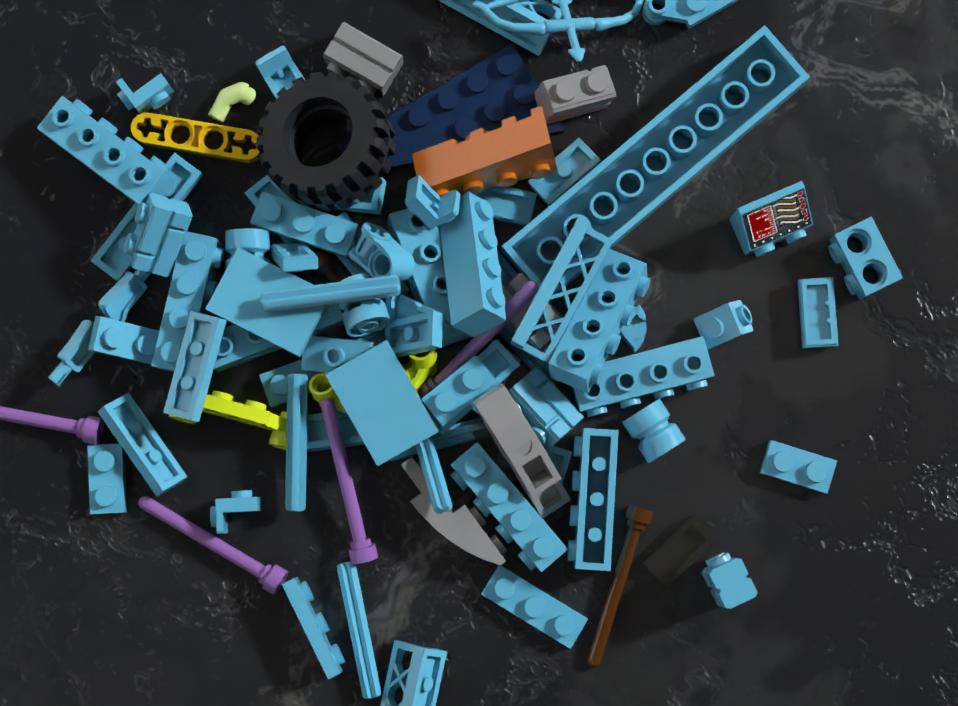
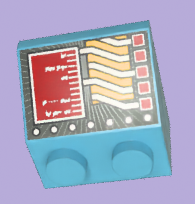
[729,181,813,257]

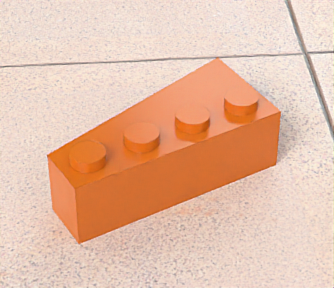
[412,105,558,196]

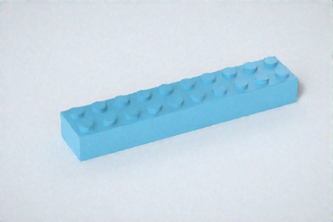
[501,25,810,295]

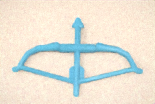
[472,0,644,62]

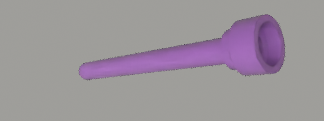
[418,281,539,399]
[321,399,378,564]
[0,406,104,445]
[138,496,288,595]

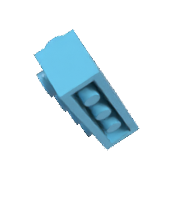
[37,96,175,205]
[439,191,506,338]
[386,208,472,347]
[151,232,225,372]
[548,249,651,393]
[571,336,715,417]
[567,428,619,571]
[450,442,568,572]

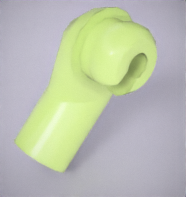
[208,82,256,123]

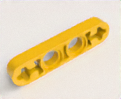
[131,113,262,163]

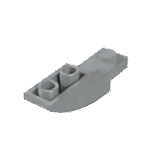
[473,383,571,519]
[401,457,507,565]

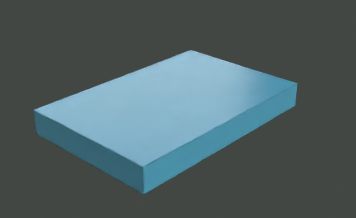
[206,247,327,357]
[325,339,439,466]

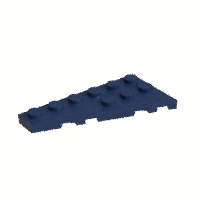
[337,44,565,170]

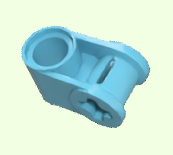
[348,222,415,281]

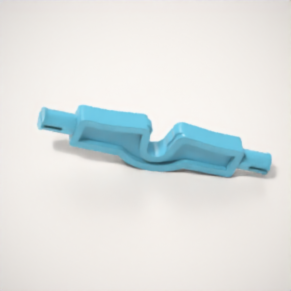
[48,269,152,386]

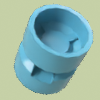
[225,228,270,270]
[338,273,390,337]
[622,399,686,463]

